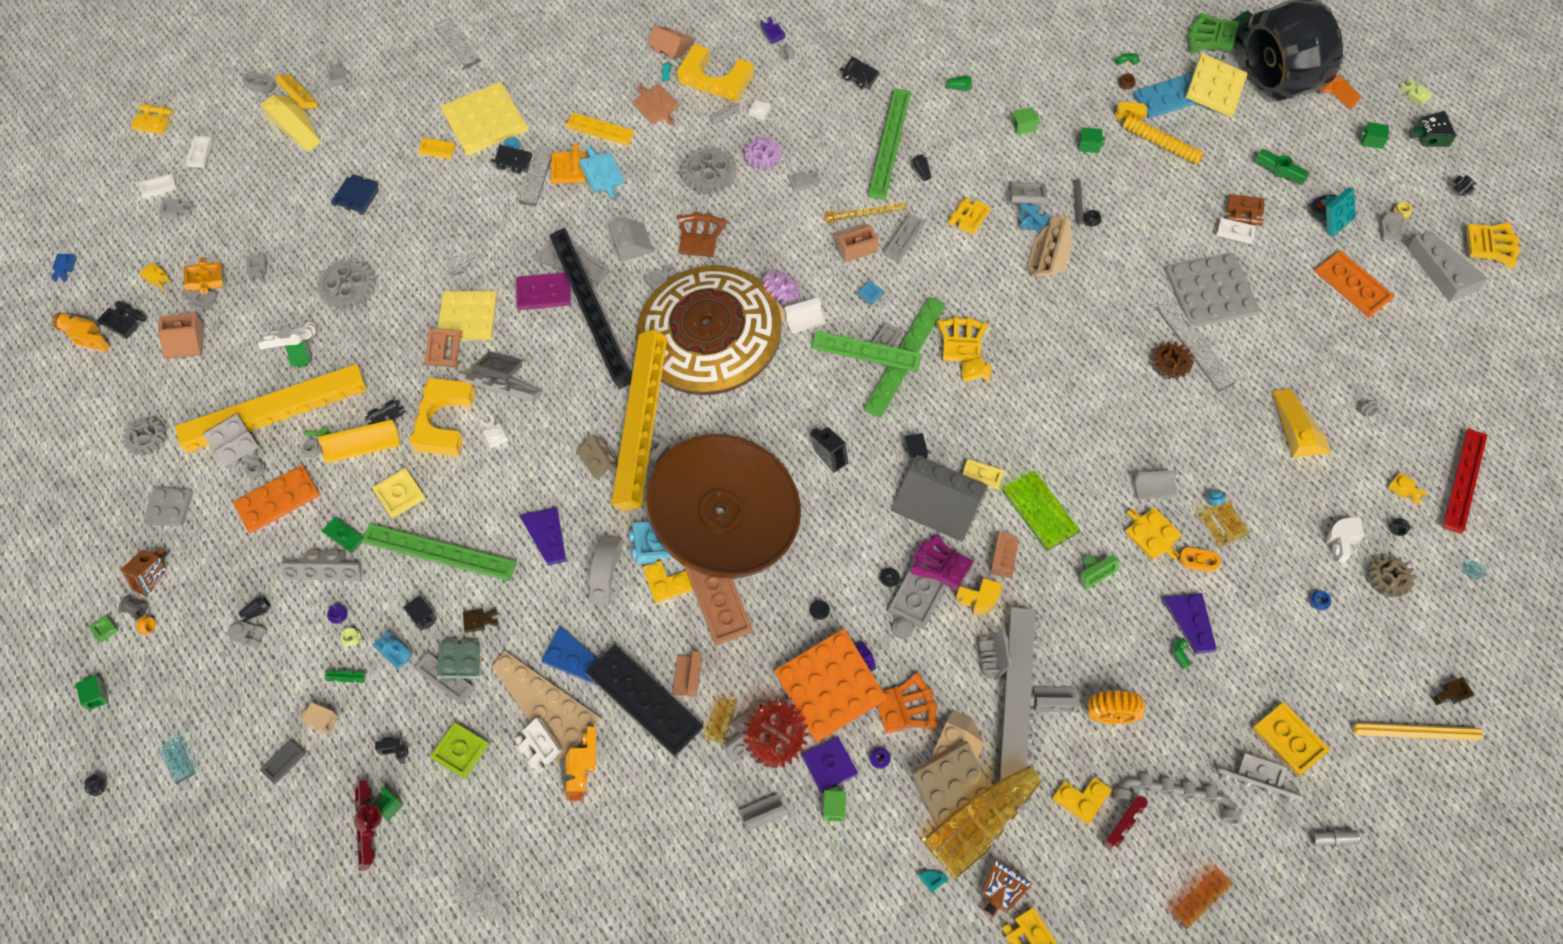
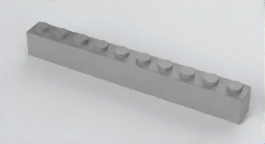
[996,607,1039,815]

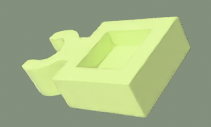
[1400,79,1433,106]

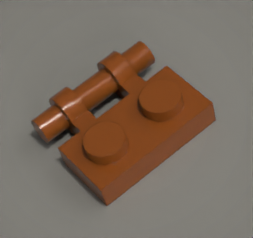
[1226,194,1265,226]

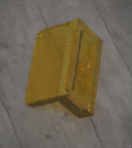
[704,699,737,745]

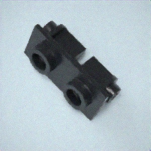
[365,399,405,425]

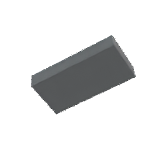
[259,739,306,785]

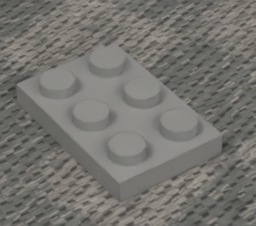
[888,564,947,630]

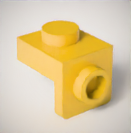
[962,357,992,382]

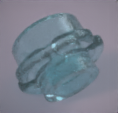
[1465,562,1486,580]

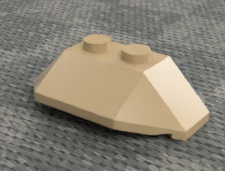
[1027,216,1073,276]
[930,711,984,761]

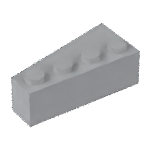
[1407,230,1488,303]

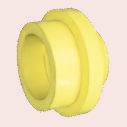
[1393,202,1412,219]

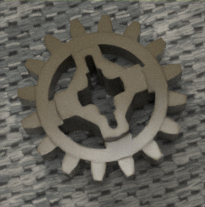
[1368,554,1416,598]

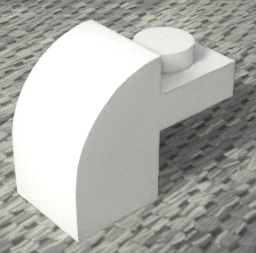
[1326,518,1364,562]

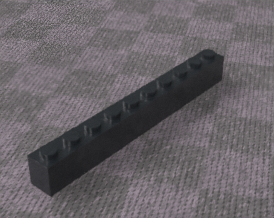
[549,227,632,390]

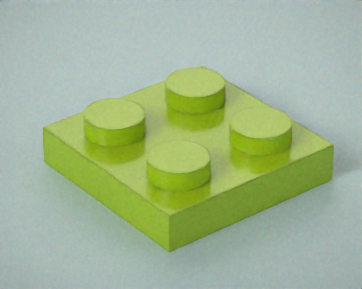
[430,722,489,780]

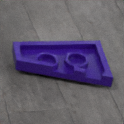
[519,507,567,566]
[1161,593,1217,654]

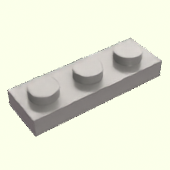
[884,214,925,262]
[414,653,475,705]

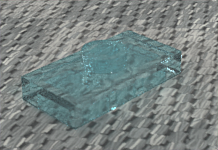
[158,737,196,785]

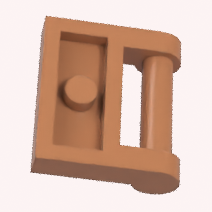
[424,329,463,368]

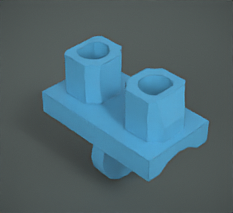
[1019,203,1051,234]
[372,631,413,670]

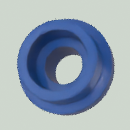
[1310,591,1331,611]

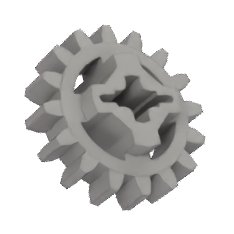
[122,416,166,456]

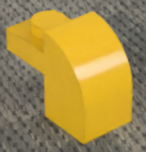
[956,578,1003,615]

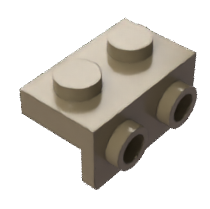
[576,435,618,479]

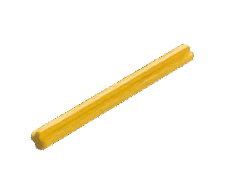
[1353,723,1483,740]

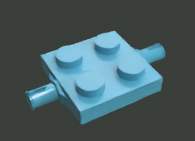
[579,145,625,200]

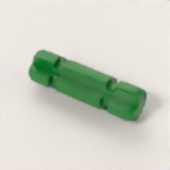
[324,669,366,683]

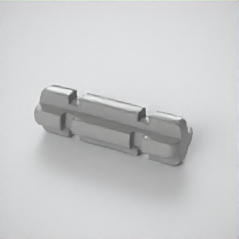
[710,102,740,125]

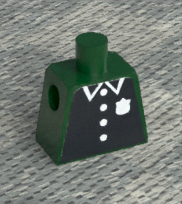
[1409,111,1456,147]

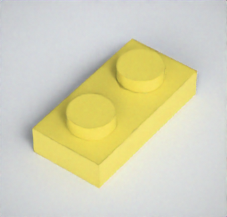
[962,459,1004,490]

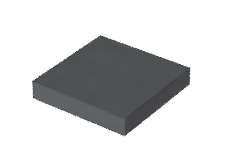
[473,351,523,380]

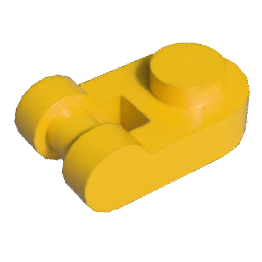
[1115,101,1147,120]

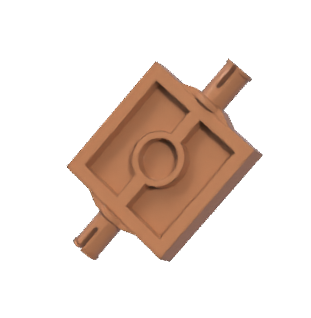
[632,83,679,125]

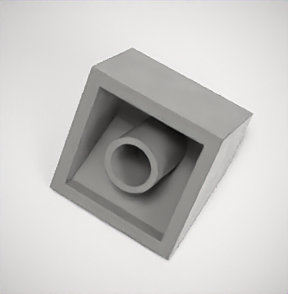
[608,218,654,262]

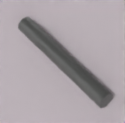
[1074,179,1084,225]

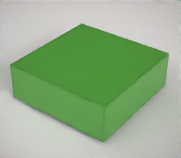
[89,615,118,643]

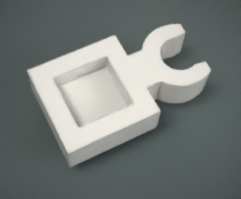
[480,415,508,448]

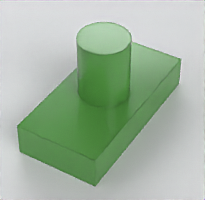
[1081,554,1118,590]

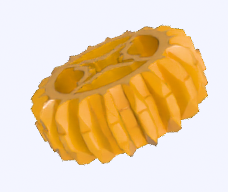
[1087,690,1145,725]

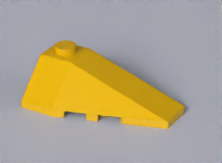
[1272,389,1331,458]

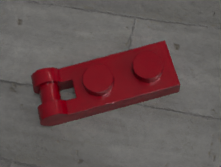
[1103,796,1148,851]

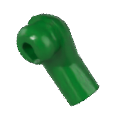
[1173,638,1191,669]

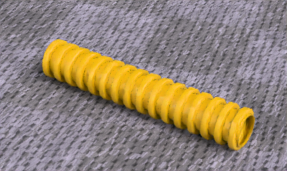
[1123,115,1204,165]

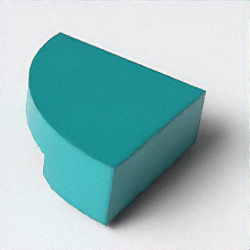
[662,62,672,81]
[918,871,949,893]

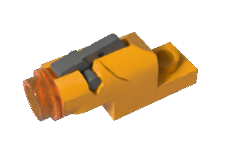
[51,313,110,352]
[560,727,596,802]

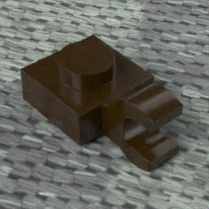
[1432,677,1475,706]

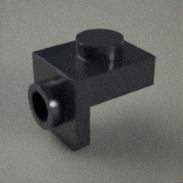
[375,737,409,764]

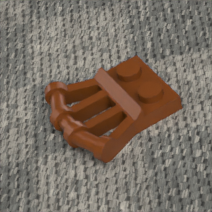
[677,212,727,257]

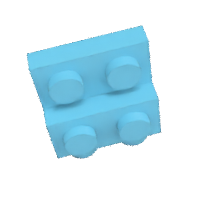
[629,522,673,565]

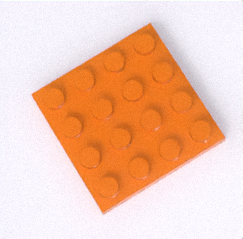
[774,629,888,743]

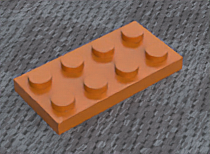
[232,465,320,534]

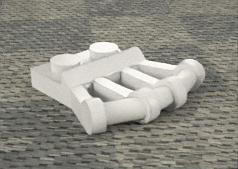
[258,321,316,349]

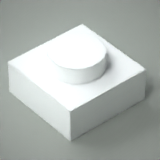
[748,99,771,120]

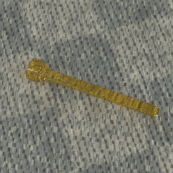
[825,203,907,225]

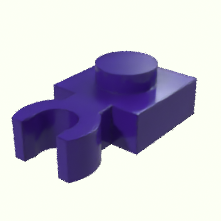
[760,17,785,44]

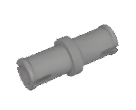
[1312,829,1360,847]

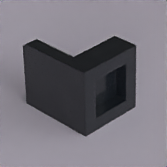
[903,433,928,459]

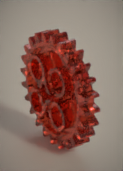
[742,699,809,769]

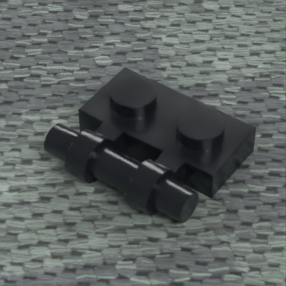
[97,301,147,339]

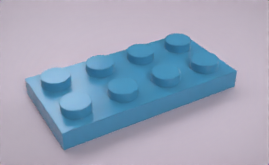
[1133,72,1197,119]

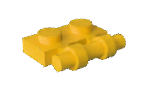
[130,104,173,135]
[948,197,991,236]
[1002,907,1058,944]

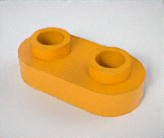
[1179,547,1221,572]

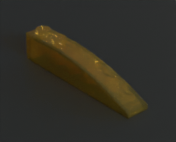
[922,765,1042,880]

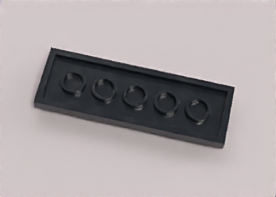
[586,644,704,758]

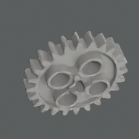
[681,146,737,195]
[316,258,376,311]

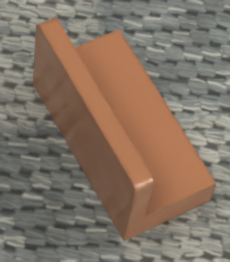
[673,651,702,697]

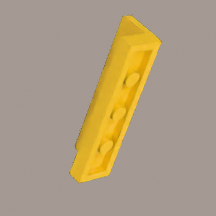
[318,420,401,463]

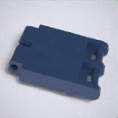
[331,174,379,215]

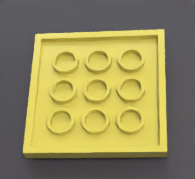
[440,81,528,156]

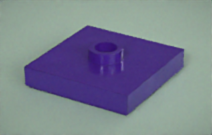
[801,736,858,794]

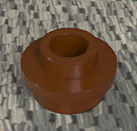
[1119,73,1136,89]

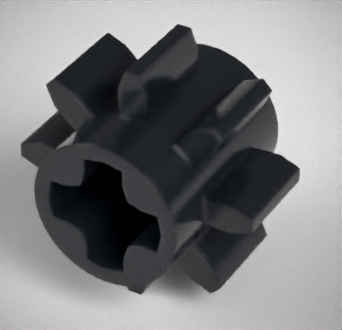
[1453,174,1476,196]

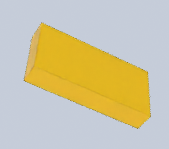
[418,138,456,159]

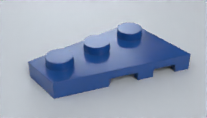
[541,626,598,686]

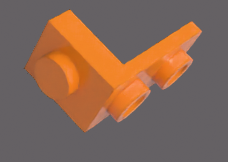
[1319,74,1362,109]

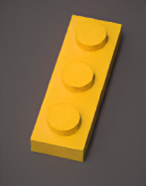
[275,74,318,109]

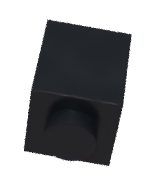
[403,595,437,631]

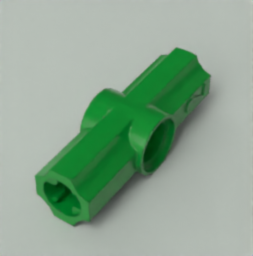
[1255,148,1310,185]

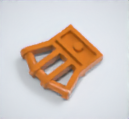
[877,672,938,734]

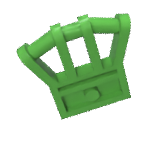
[1187,13,1239,53]

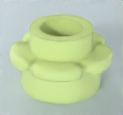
[340,628,361,647]

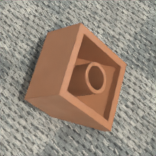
[648,26,695,59]

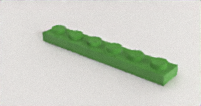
[812,331,922,372]

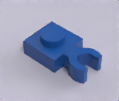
[52,254,77,282]

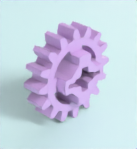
[744,136,781,170]
[762,269,801,303]

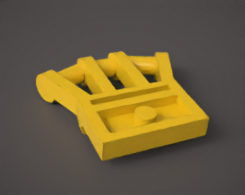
[1466,222,1521,268]
[936,316,989,362]

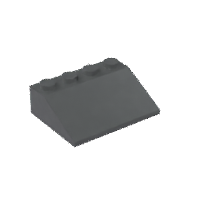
[892,455,988,542]

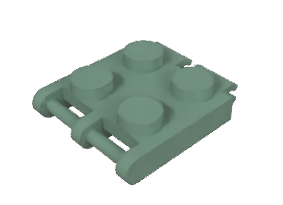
[437,639,480,681]

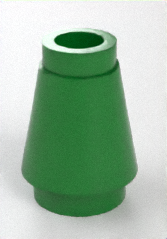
[947,75,972,92]

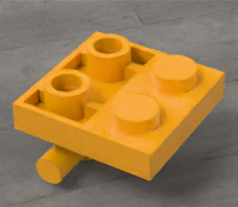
[551,144,587,184]

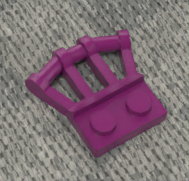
[911,534,974,590]

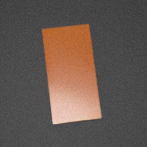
[1314,250,1395,318]

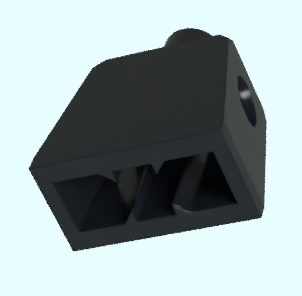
[810,427,849,474]

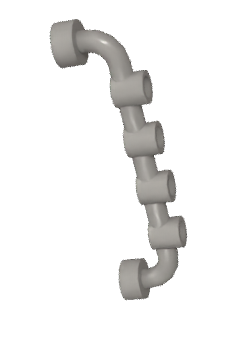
[1114,774,1241,824]

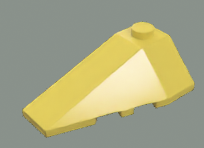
[260,95,321,152]

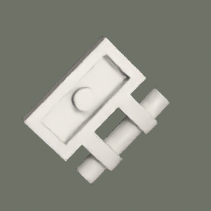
[515,718,563,774]

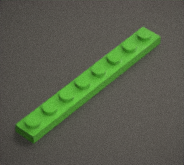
[869,88,911,200]
[865,297,946,418]
[362,524,516,582]

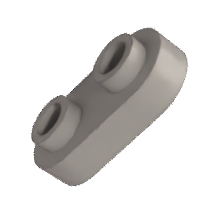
[242,72,276,92]

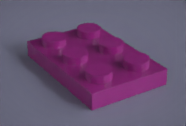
[516,272,571,310]

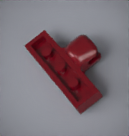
[353,780,382,871]

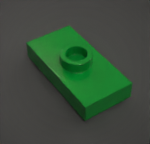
[322,517,363,554]

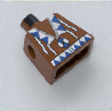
[120,547,168,597]
[981,859,1032,918]

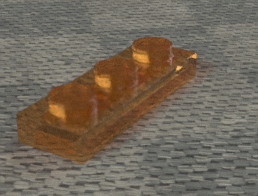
[1170,867,1233,930]

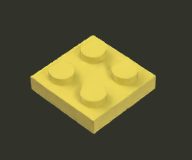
[372,468,426,519]

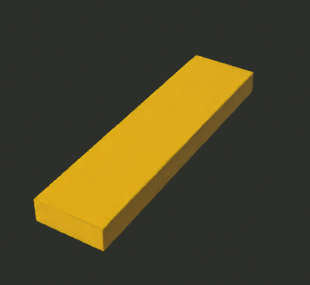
[566,112,635,146]

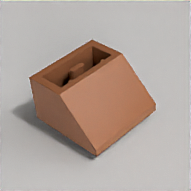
[832,223,878,262]
[158,313,204,359]

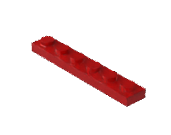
[1442,428,1488,534]

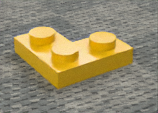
[643,561,693,604]
[1052,777,1112,825]

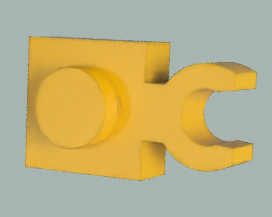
[139,262,171,290]
[1388,472,1427,505]

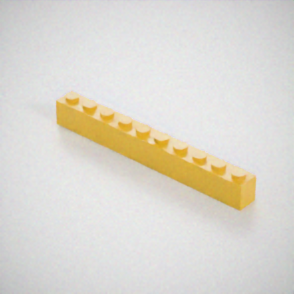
[611,329,667,511]
[175,364,368,453]

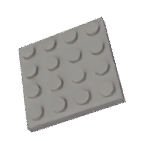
[1165,253,1261,329]

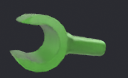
[303,426,331,437]

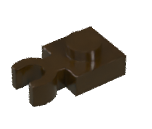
[463,609,499,633]

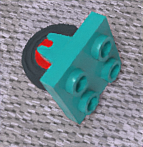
[1311,187,1356,237]

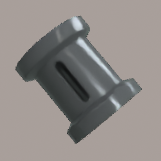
[118,595,147,620]

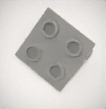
[979,627,1012,681]

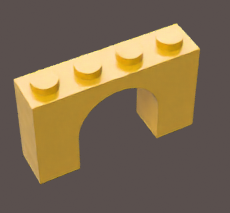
[677,44,754,102]
[410,378,476,456]

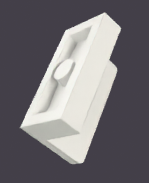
[784,297,825,334]

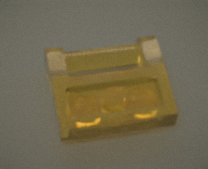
[1198,500,1250,548]

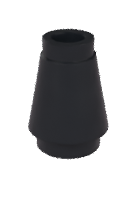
[912,154,932,181]
[238,595,271,622]

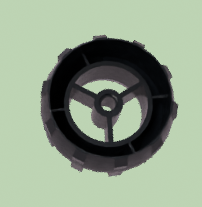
[1243,0,1343,101]

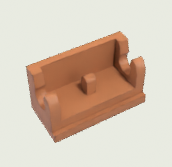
[990,531,1019,579]

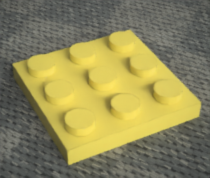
[1185,53,1247,117]
[438,291,498,340]

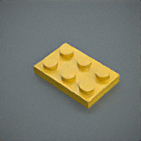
[1252,702,1330,778]

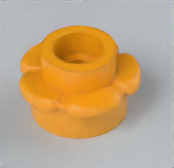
[136,615,156,635]

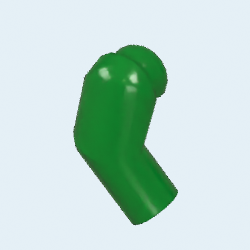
[1114,53,1140,66]

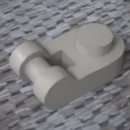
[228,622,266,649]

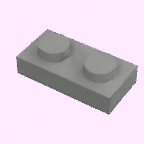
[871,322,902,347]

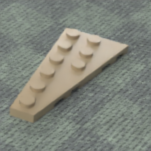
[492,651,601,766]

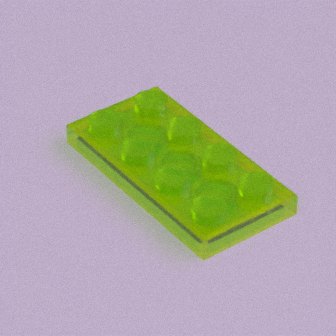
[1002,470,1080,551]

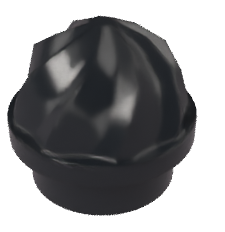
[84,774,106,796]

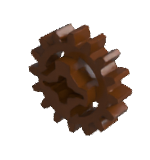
[1152,341,1194,380]

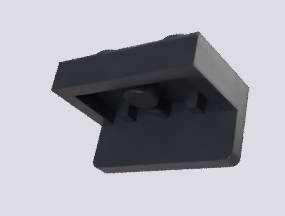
[839,56,880,90]
[491,144,532,174]

